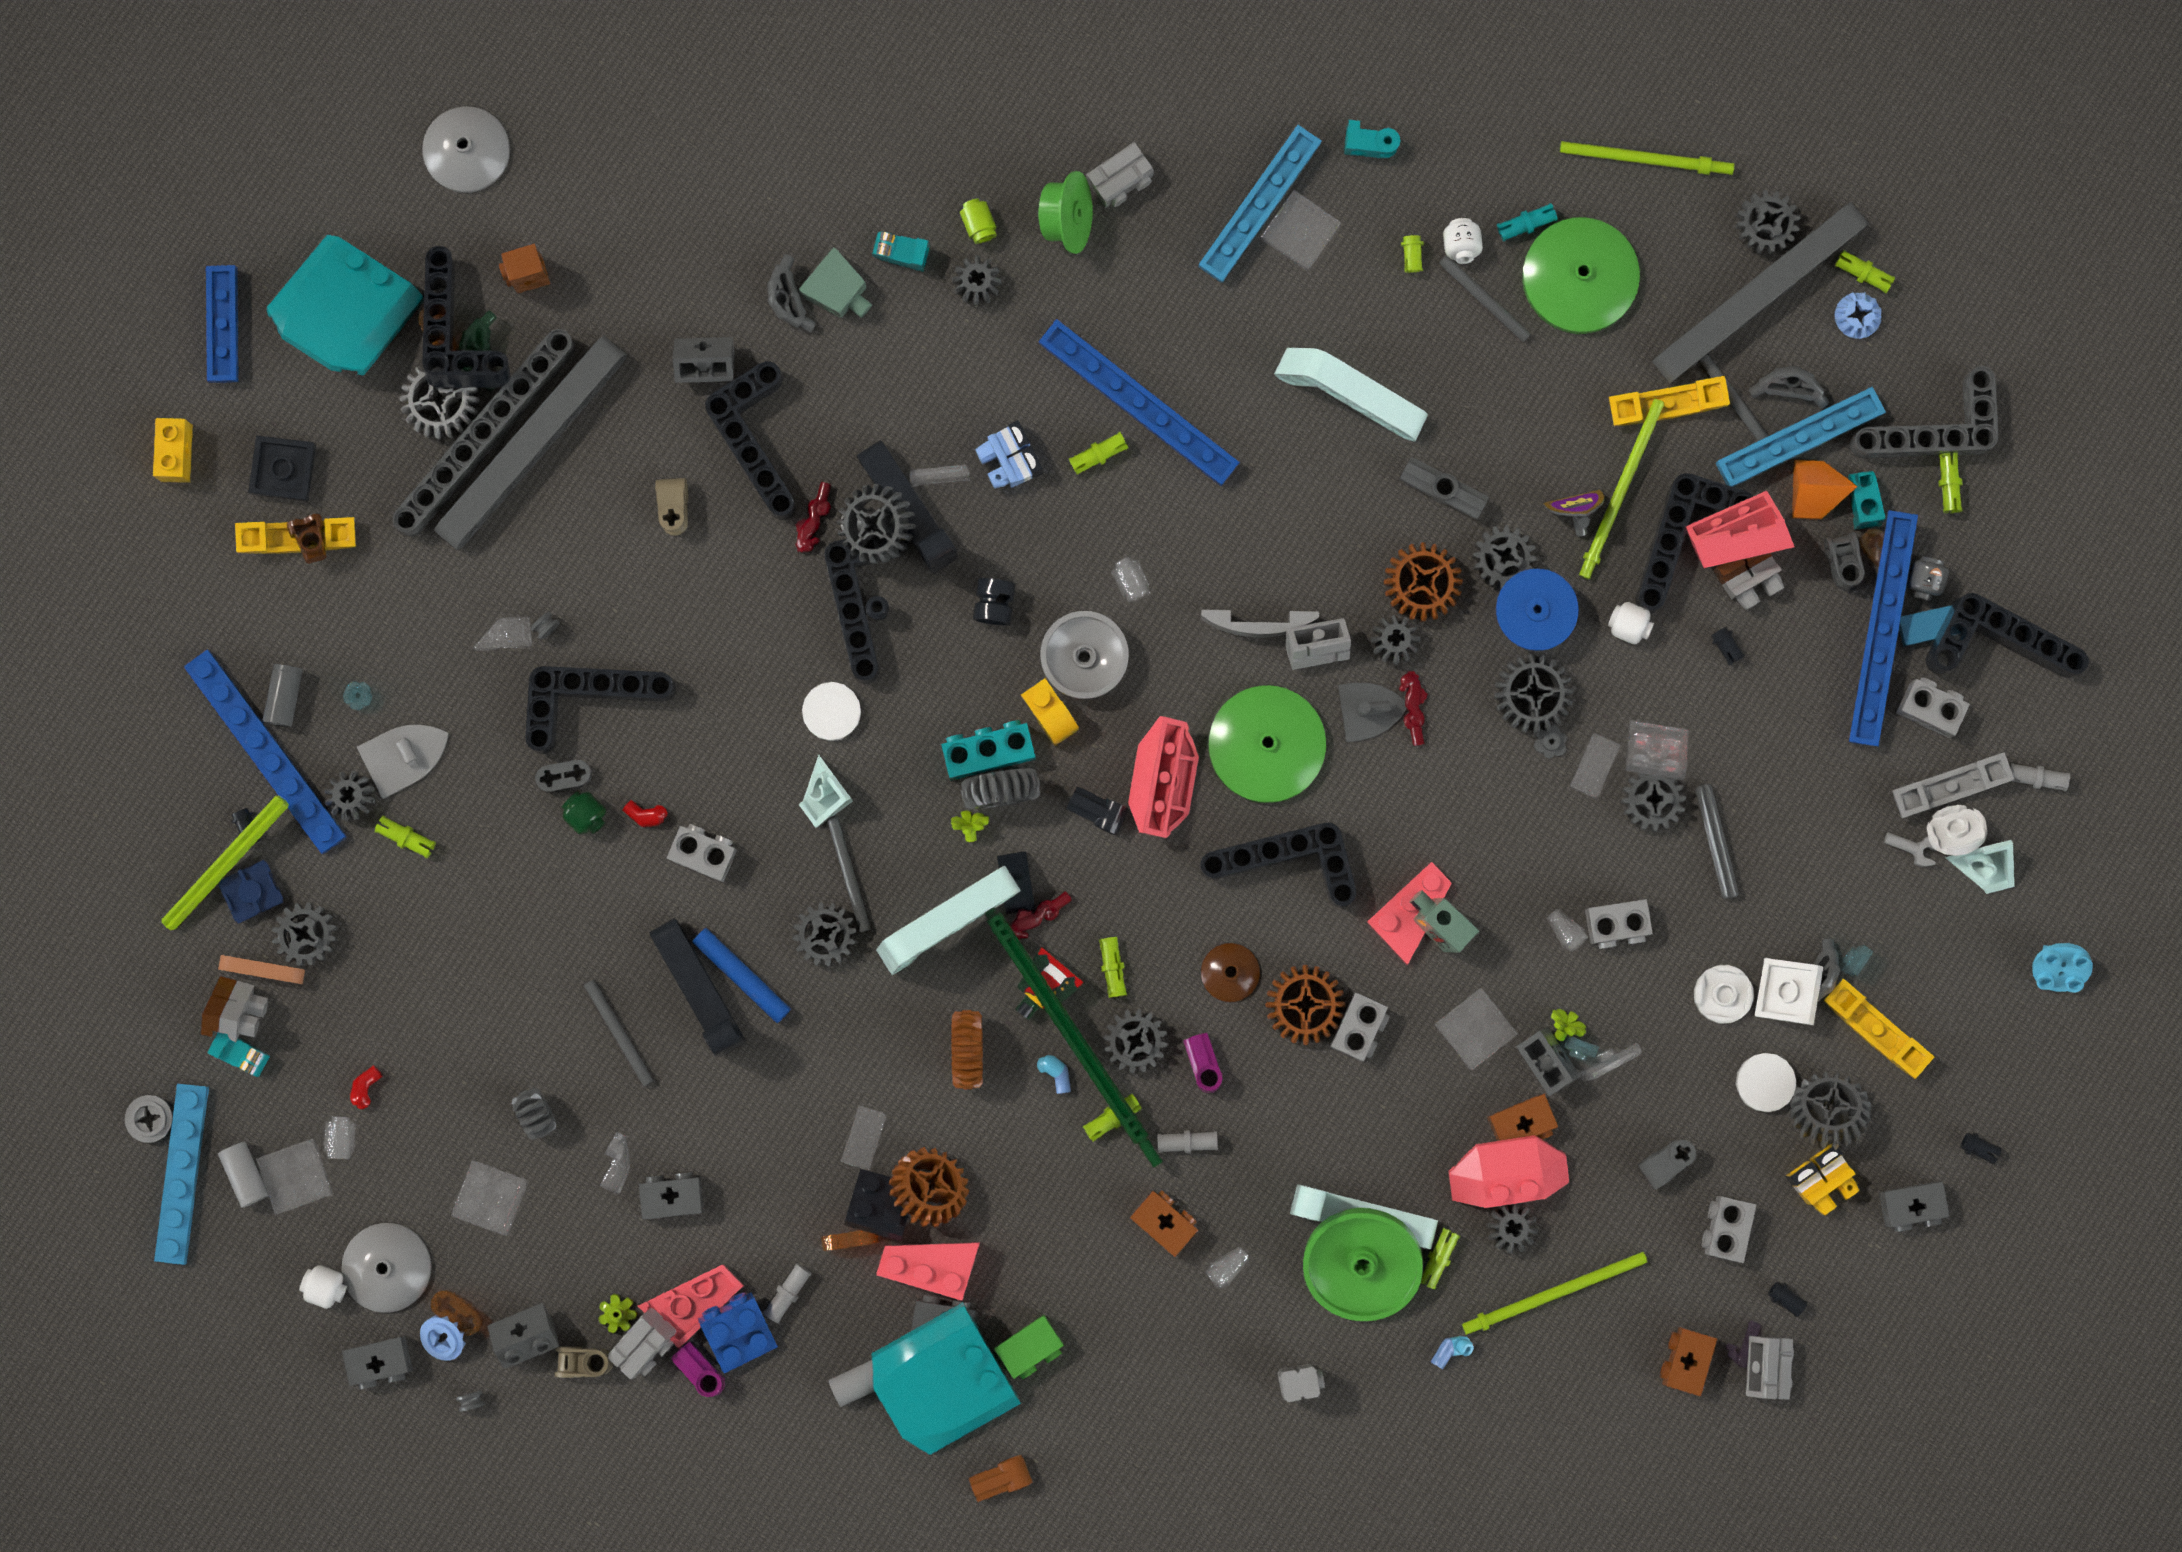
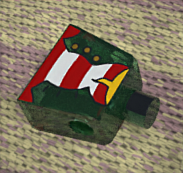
[1015,946,1085,1020]

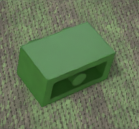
[994,1315,1064,1380]

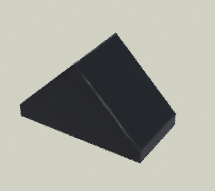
[997,851,1035,914]

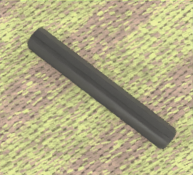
[1696,784,1739,899]

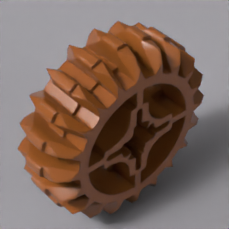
[1383,542,1463,622]
[1265,965,1346,1045]
[951,1010,983,1090]
[889,1147,969,1227]

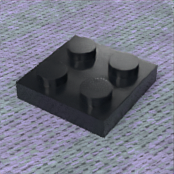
[248,435,316,501]
[844,1169,909,1241]

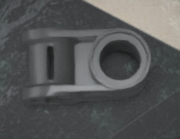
[1824,531,1864,591]
[1637,1140,1696,1190]

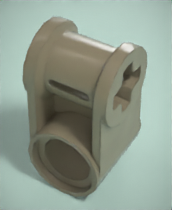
[655,478,688,536]
[555,1346,613,1378]

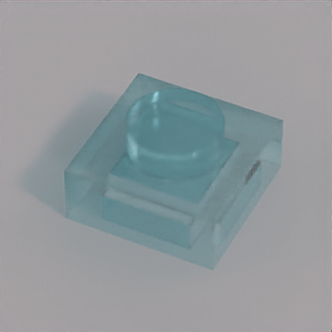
[1842,945,1874,977]
[1564,1037,1599,1062]

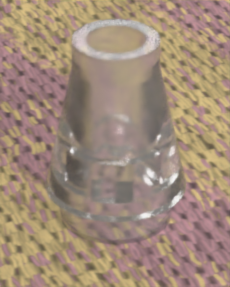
[1546,908,1589,953]
[1205,1246,1250,1289]

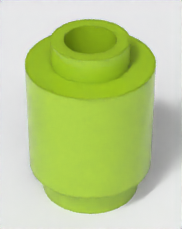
[959,198,997,244]

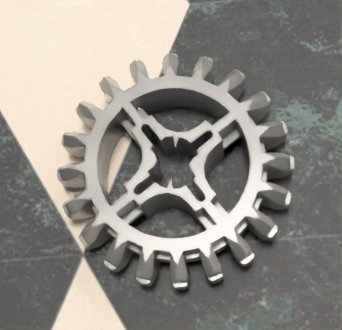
[399,366,480,439]

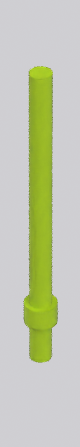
[1560,141,1734,175]

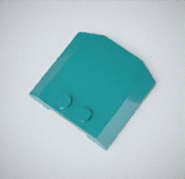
[267,235,424,375]
[871,1302,1021,1455]

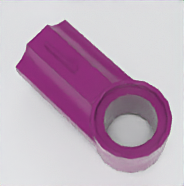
[1183,1033,1223,1093]
[671,1341,725,1397]

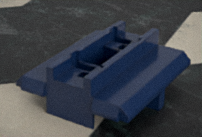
[218,860,284,924]

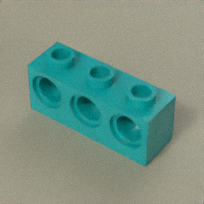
[941,720,1036,781]

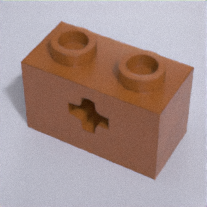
[499,243,551,294]
[1487,1094,1558,1141]
[1130,1190,1198,1257]
[1660,1327,1717,1396]

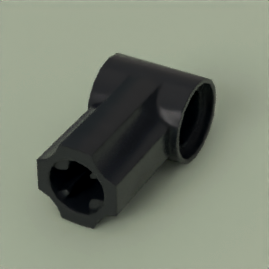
[1066,786,1130,836]

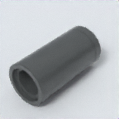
[262,664,303,727]

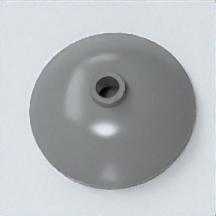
[422,106,510,193]
[1040,611,1129,699]
[341,1223,432,1313]

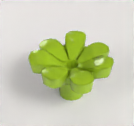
[951,811,989,842]
[1551,1009,1586,1041]
[598,1294,637,1334]

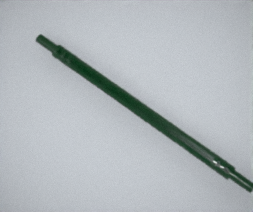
[984,907,1163,1168]

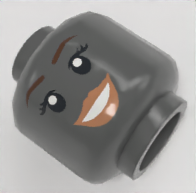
[1907,556,1949,601]

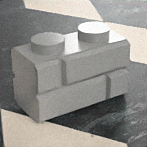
[1086,142,1154,208]
[1286,618,1351,670]
[607,1308,676,1380]
[1746,1336,1794,1399]
[1278,1363,1325,1402]

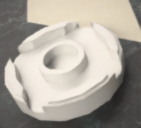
[802,682,861,741]
[1927,805,1988,856]
[1694,965,1754,1024]
[1736,1053,1796,1112]

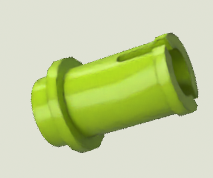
[1401,235,1424,273]

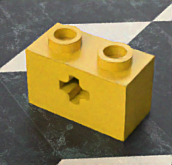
[153,418,193,483]

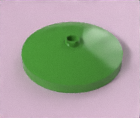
[1522,217,1640,334]
[1208,686,1326,803]
[1303,1208,1423,1321]

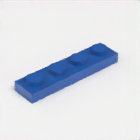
[206,265,238,383]

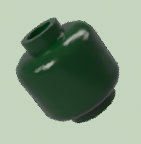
[562,791,606,835]

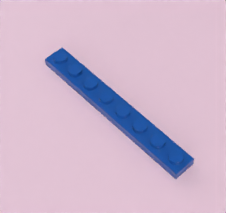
[1038,319,1239,486]
[1849,510,1918,747]
[184,649,347,855]

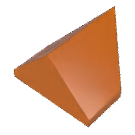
[1792,460,1858,520]

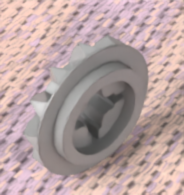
[125,1095,173,1143]

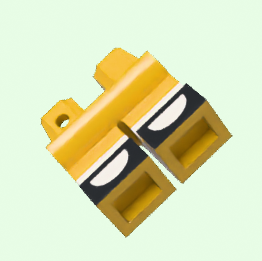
[1785,1144,1859,1215]

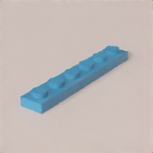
[1198,125,1322,283]
[1715,387,1886,487]
[154,1084,209,1265]

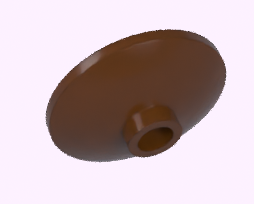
[1201,943,1260,1002]

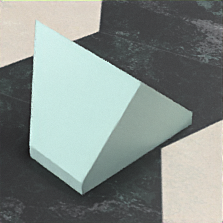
[799,755,853,828]
[1945,840,2015,894]

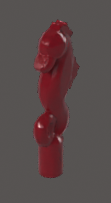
[795,482,832,554]
[1399,671,1428,746]
[1009,891,1072,940]

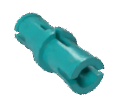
[1497,203,1558,242]

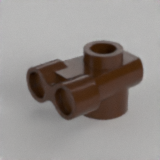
[287,514,327,564]

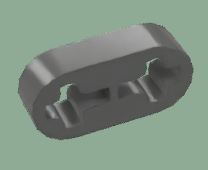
[535,760,592,793]

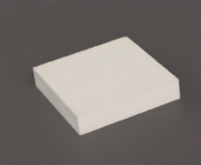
[1755,958,1823,1025]

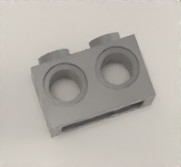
[1896,678,1970,738]
[667,824,737,883]
[1585,899,1653,949]
[1330,993,1390,1062]
[1701,1196,1756,1263]

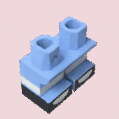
[975,420,1043,489]

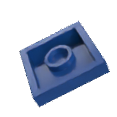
[698,1292,778,1373]

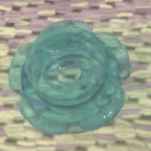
[343,681,372,710]

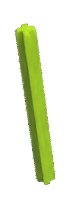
[161,795,289,931]

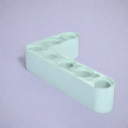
[1274,348,1428,441]
[876,866,1021,975]
[1290,1185,1438,1249]

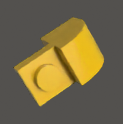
[1021,678,1079,746]

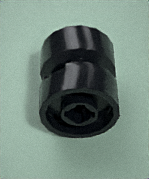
[973,578,1016,626]

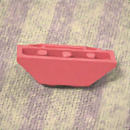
[1128,716,1199,838]
[1448,1135,1569,1208]

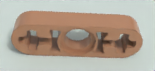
[218,955,305,984]

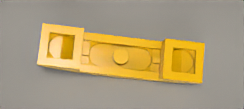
[1609,376,1730,426]
[235,517,356,554]
[1824,978,1934,1079]

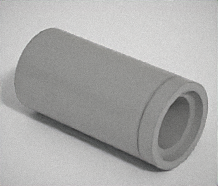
[218,1142,269,1208]
[829,1360,875,1407]

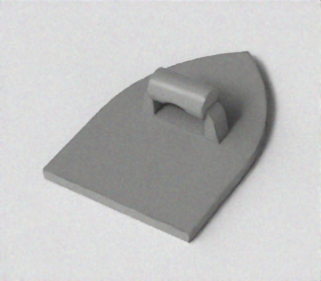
[357,725,449,799]

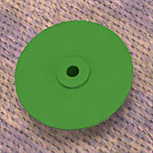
[1039,171,1093,254]

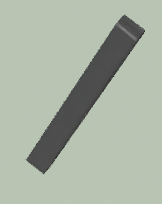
[1652,202,1870,384]
[392,329,575,537]
[434,336,627,550]

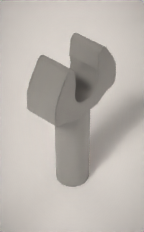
[1884,832,1937,867]

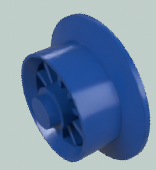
[1496,569,1579,651]

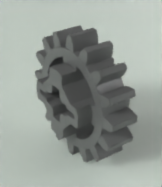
[1736,190,1800,255]
[1472,525,1537,590]
[1620,768,1686,832]
[272,902,338,967]
[793,903,857,967]
[1103,1009,1168,1074]

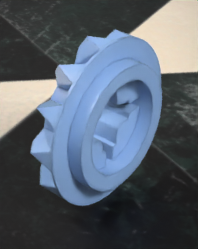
[1835,292,1882,339]
[420,1315,466,1361]

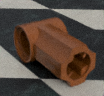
[969,1454,1033,1502]

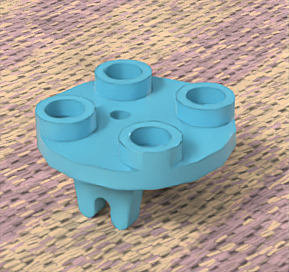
[2032,943,2093,993]

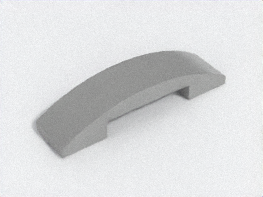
[1201,610,1319,638]
[1892,752,2014,818]

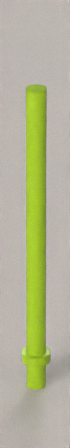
[1579,399,1665,580]
[1462,1252,1648,1335]

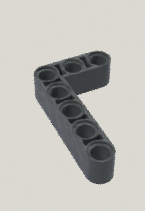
[1850,366,1998,458]

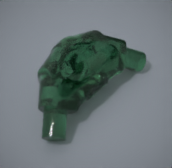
[457,310,497,392]

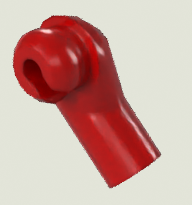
[622,800,668,827]
[350,1065,383,1109]

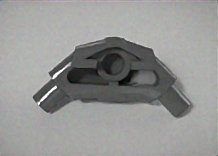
[767,254,816,332]
[1749,366,1829,408]
[1813,939,1841,1001]

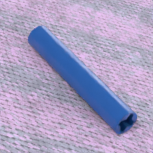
[692,928,791,1024]

